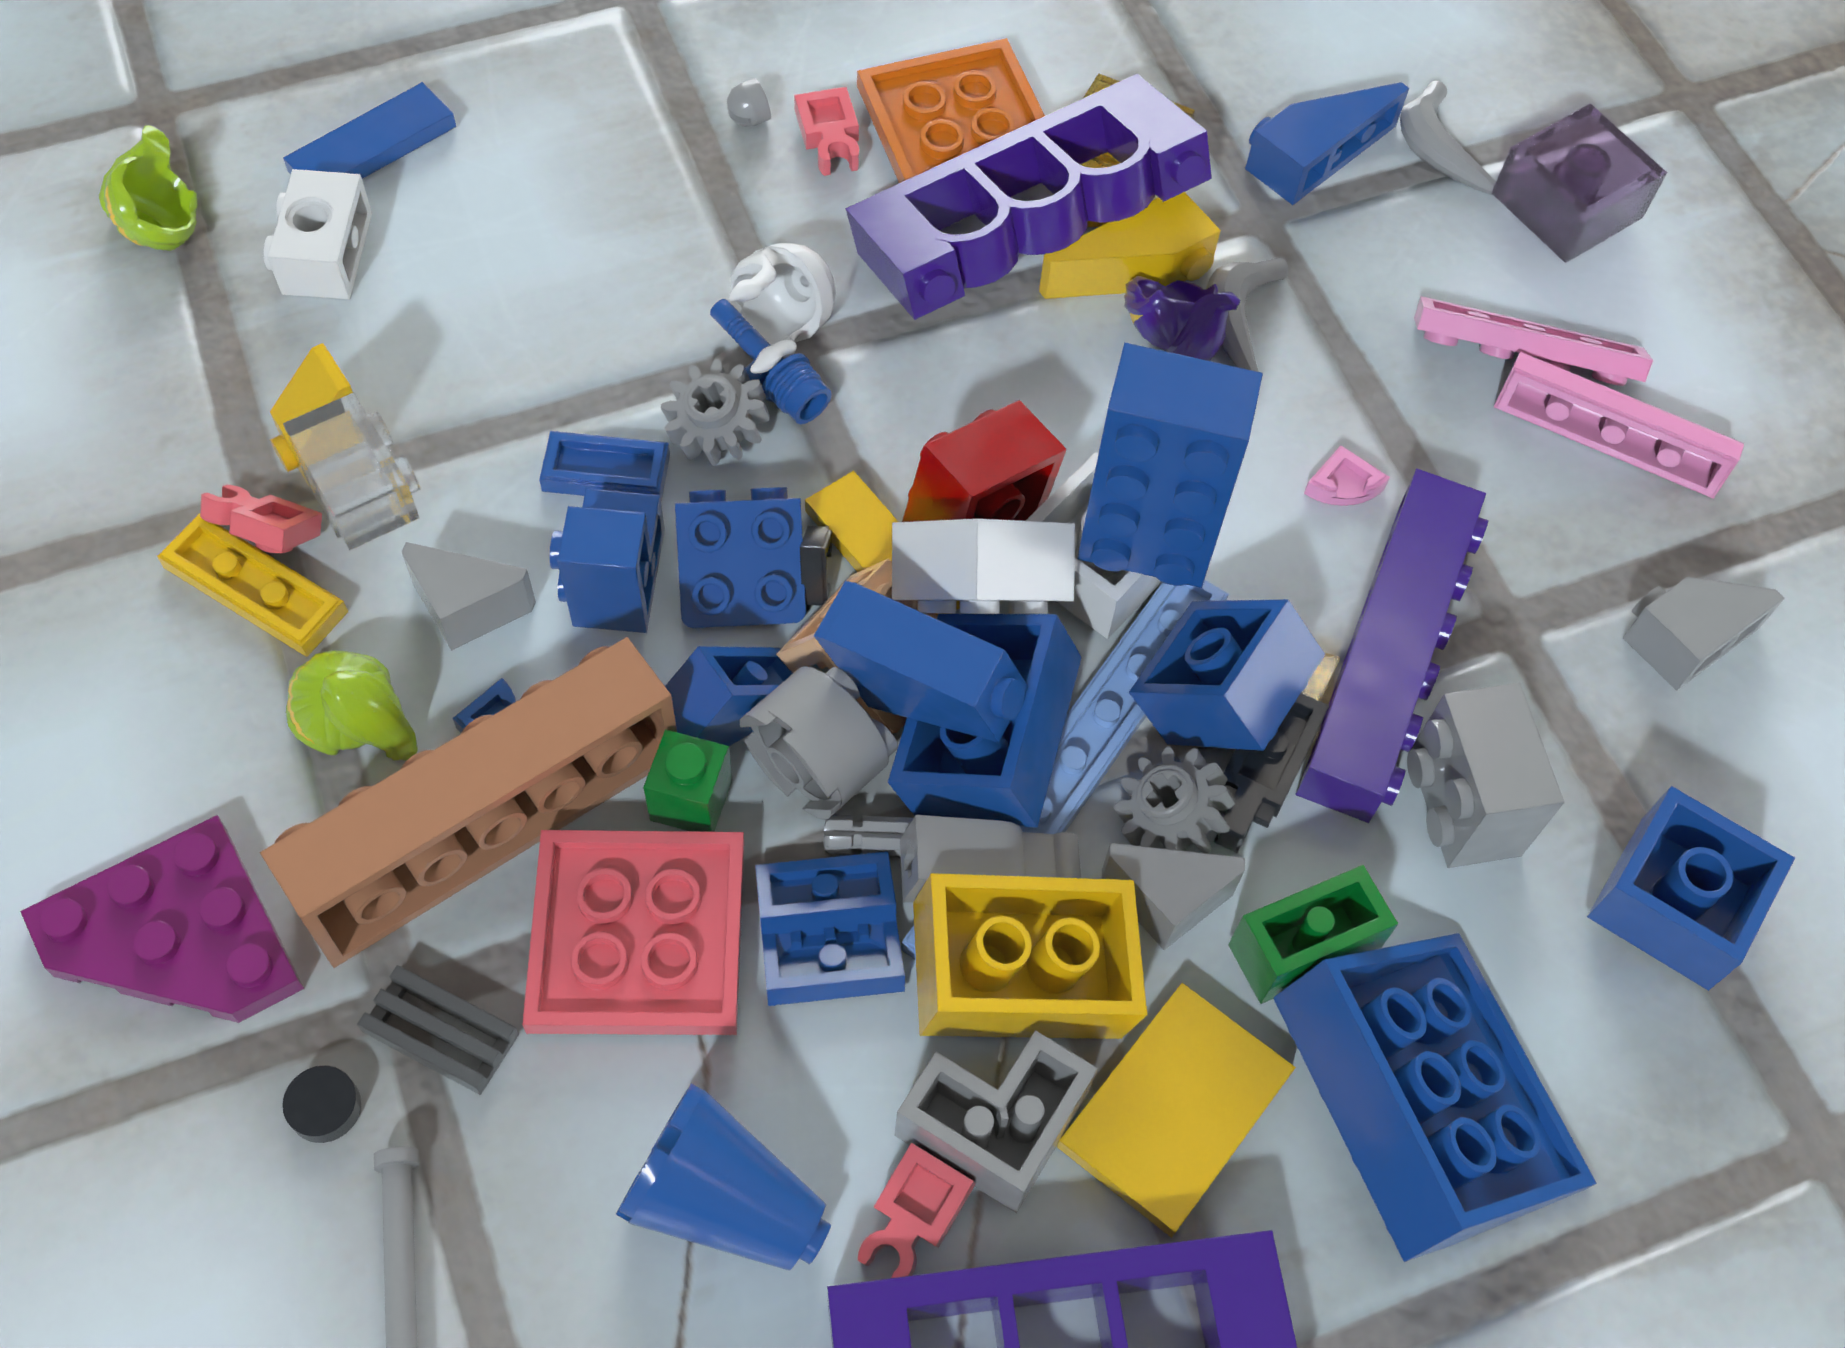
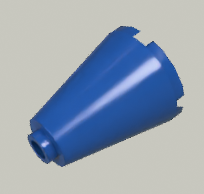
[616,1083,831,1271]

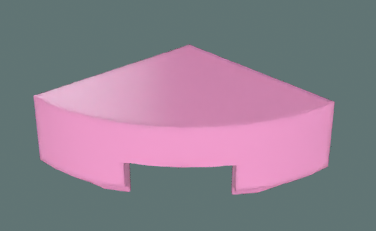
[1304,446,1390,506]

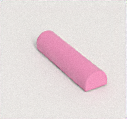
[1494,352,1744,499]

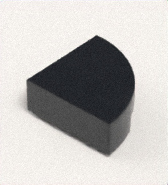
[800,526,832,606]

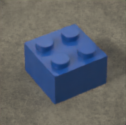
[1129,599,1325,751]
[1587,786,1795,991]

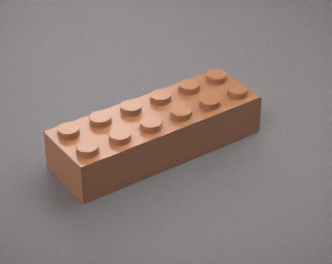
[259,637,677,968]

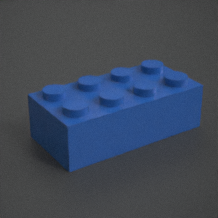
[1077,342,1263,588]

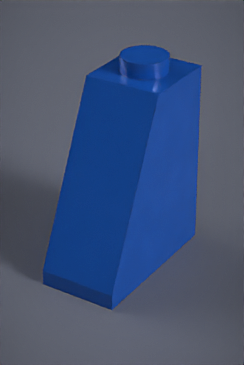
[814,581,1028,742]

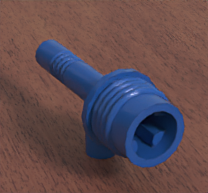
[710,299,832,425]

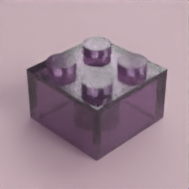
[1491,104,1668,263]

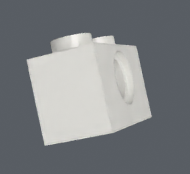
[264,169,372,300]

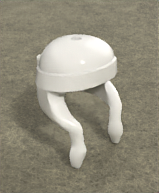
[729,243,836,374]

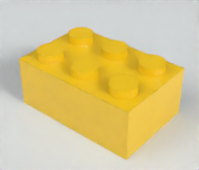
[913,873,1147,1039]

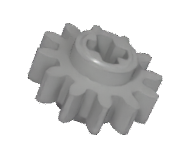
[661,359,770,466]
[1114,746,1235,854]

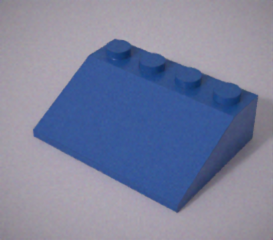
[1273,933,1597,1262]

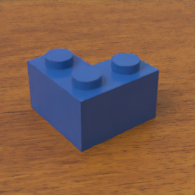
[549,489,665,633]

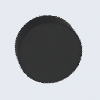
[282,1065,361,1143]

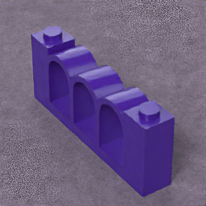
[845,74,1212,320]
[827,1230,1297,1348]

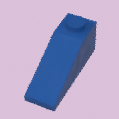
[1245,82,1409,205]

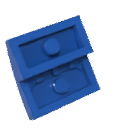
[755,852,905,1006]

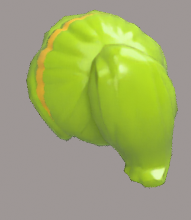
[99,125,198,251]
[285,650,418,761]

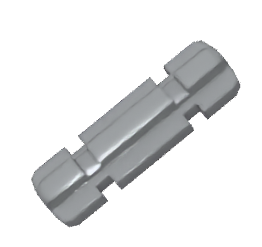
[824,815,913,857]

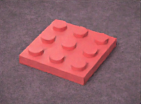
[522,830,745,1035]

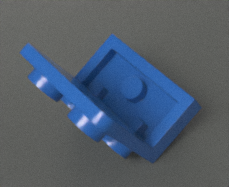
[675,487,806,628]

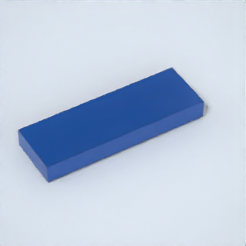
[283,82,456,179]

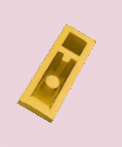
[1039,192,1221,299]

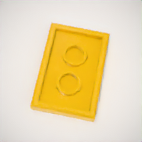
[1057,983,1296,1238]

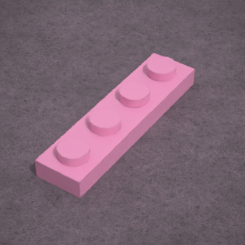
[1414,296,1653,386]

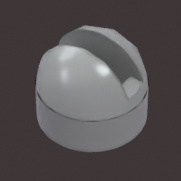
[727,78,771,127]

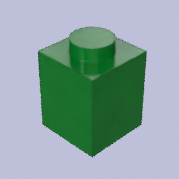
[643,729,733,832]

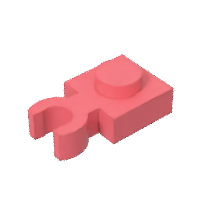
[794,87,859,176]
[200,484,322,553]
[858,1143,976,1278]

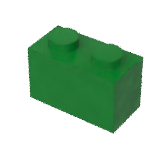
[1228,865,1398,1004]

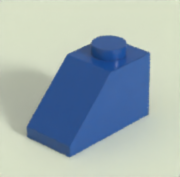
[665,646,793,746]

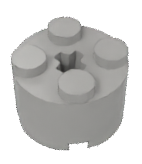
[740,666,898,819]

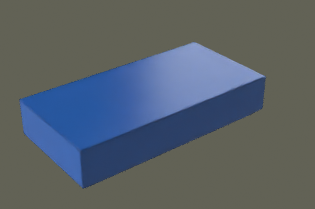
[539,431,670,501]

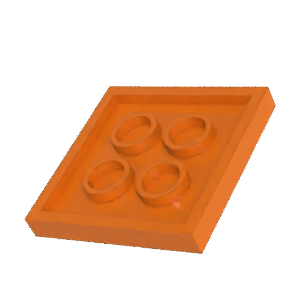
[857,38,1045,183]

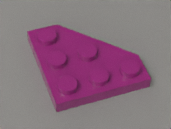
[20,815,304,1023]

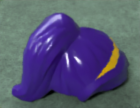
[1124,276,1241,361]

